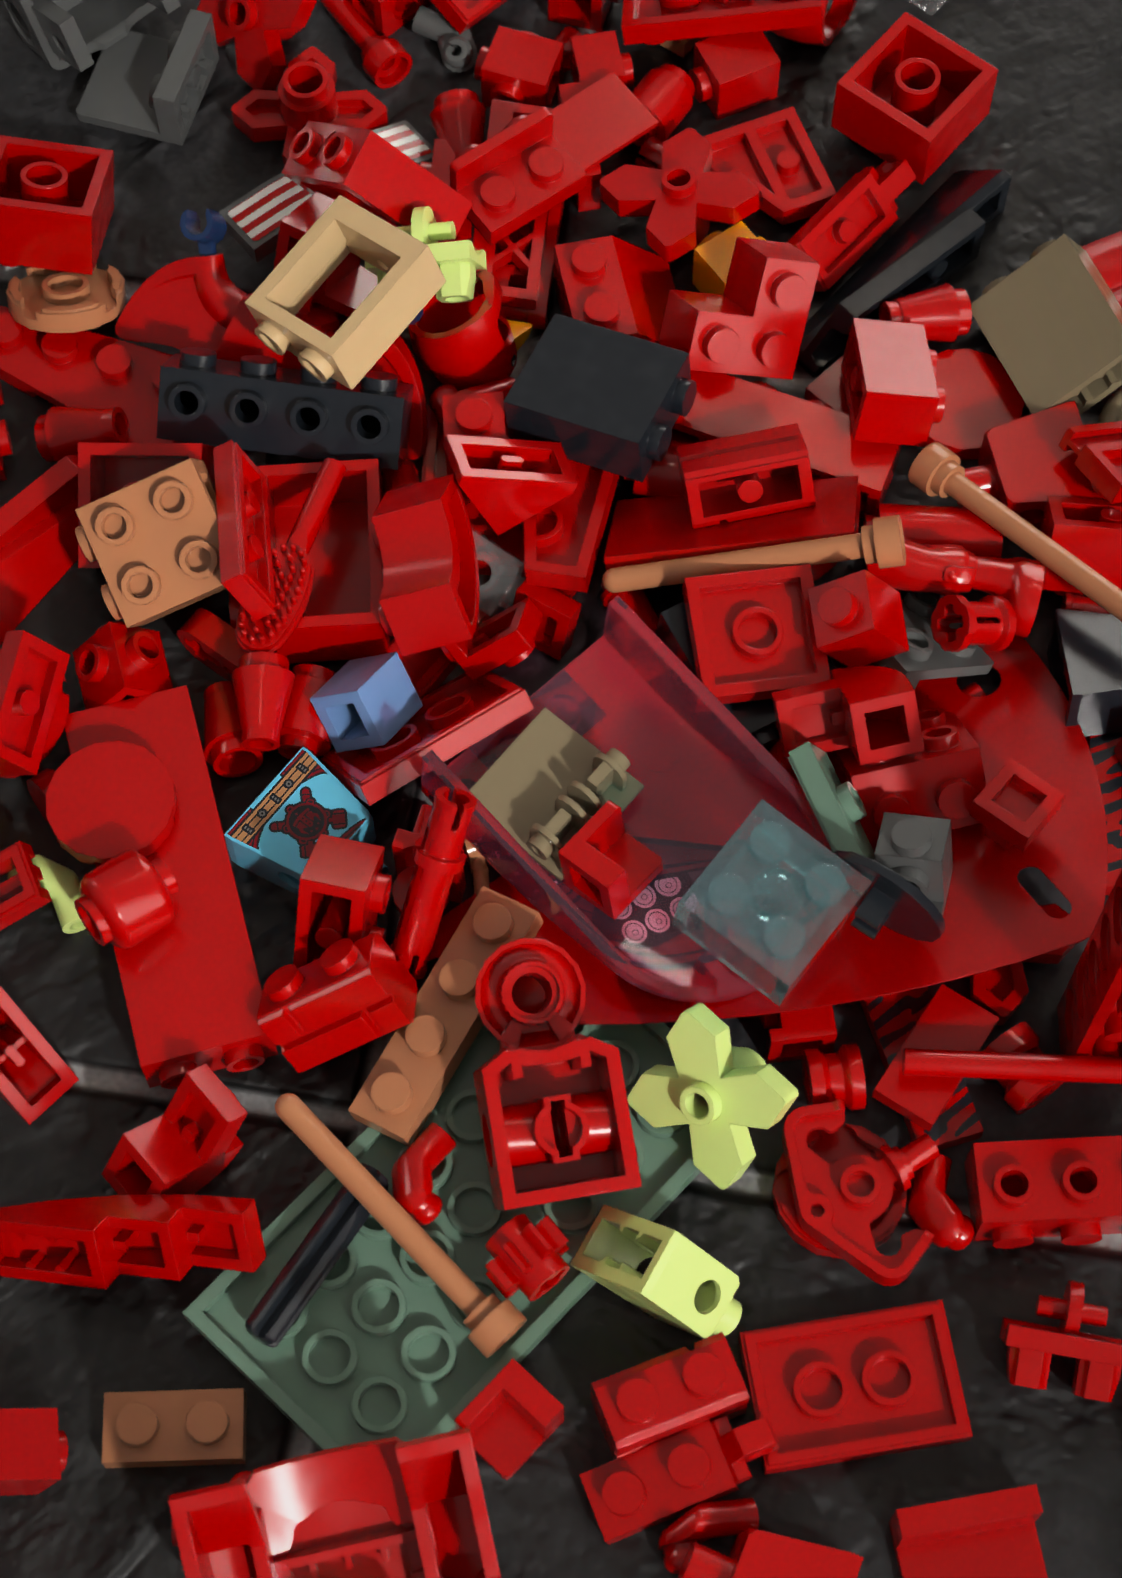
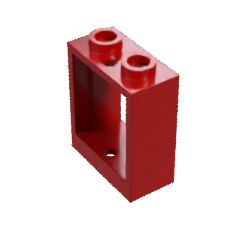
[281,121,473,243]

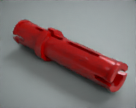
[391,786,477,980]

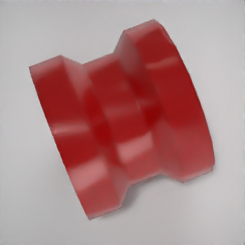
[801,1043,866,1111]

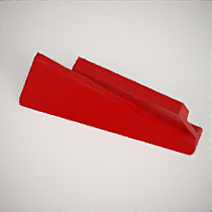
[0,455,78,645]

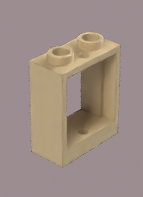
[245,195,446,390]

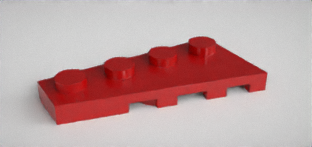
[0,306,183,443]
[524,459,620,593]

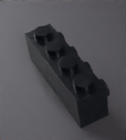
[157,347,414,470]

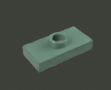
[788,741,875,860]

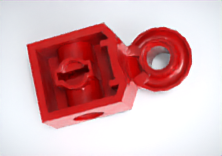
[473,938,642,1210]

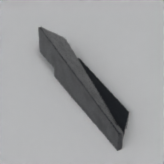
[797,169,1012,378]

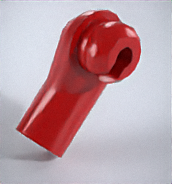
[658,1498,759,1574]

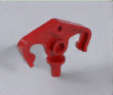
[782,1099,940,1286]

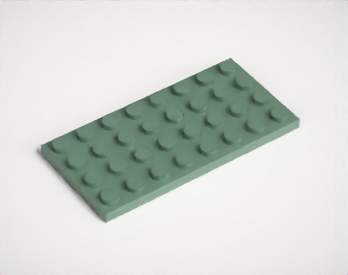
[182,1023,701,1451]

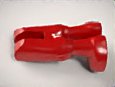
[864,538,1045,638]

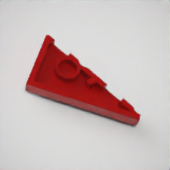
[621,0,823,45]

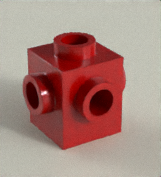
[72,621,173,709]

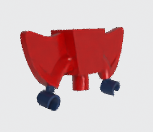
[115,208,427,460]

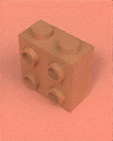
[75,458,226,628]

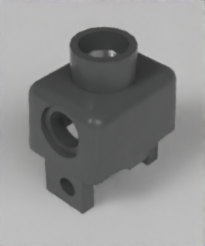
[3,0,181,72]

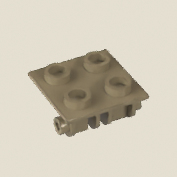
[468,707,644,882]

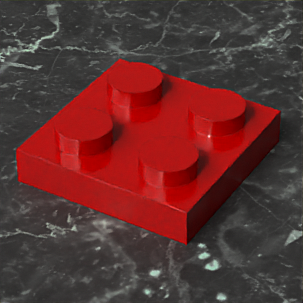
[682,564,831,707]

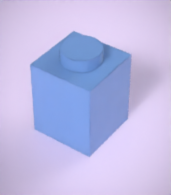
[310,652,423,753]

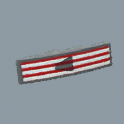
[219,120,433,263]

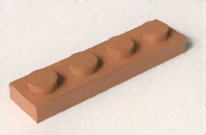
[348,886,543,1147]

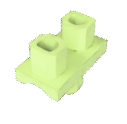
[365,206,487,303]

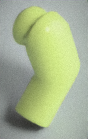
[8,854,86,934]

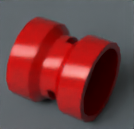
[983,1021,1064,1115]

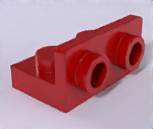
[449,106,587,245]

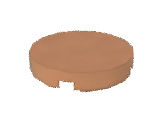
[6,265,127,333]

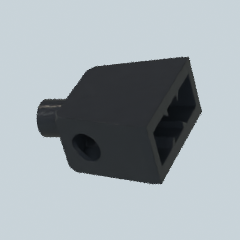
[1047,609,1122,737]

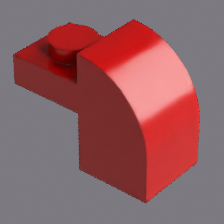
[771,666,925,765]
[101,1064,248,1195]

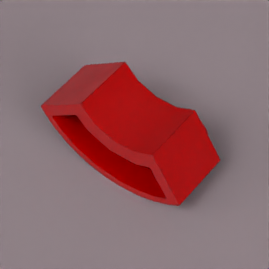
[371,473,480,656]

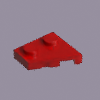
[703,107,837,225]

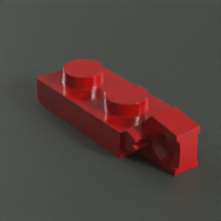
[787,159,917,292]
[579,1416,780,1545]

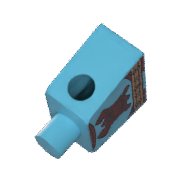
[224,746,388,895]

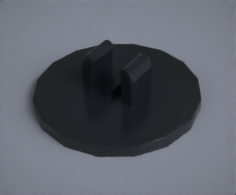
[825,850,945,942]

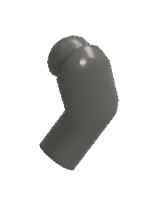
[412,6,478,73]

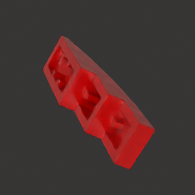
[0,1194,267,1290]

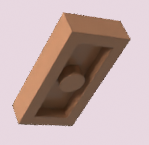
[101,1388,247,1468]

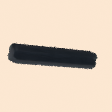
[245,1163,389,1348]

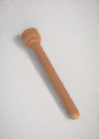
[908,442,1122,622]
[602,514,906,593]
[275,1093,527,1358]

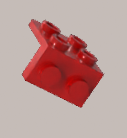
[832,708,986,848]

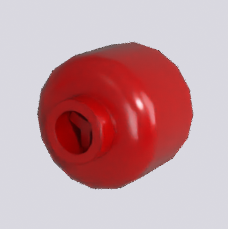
[74,850,179,950]

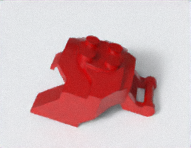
[168,1427,501,1578]

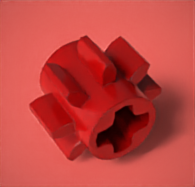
[485,1213,570,1301]

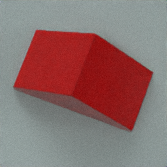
[443,434,578,536]
[0,986,79,1125]

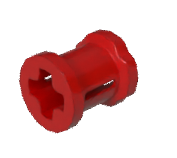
[931,595,1017,652]

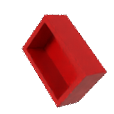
[257,458,390,663]

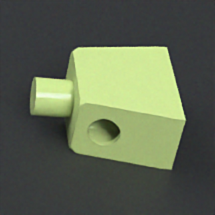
[570,1204,742,1339]

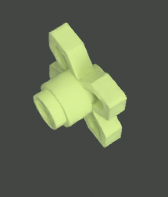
[627,1002,799,1190]

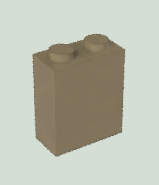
[971,234,1122,415]

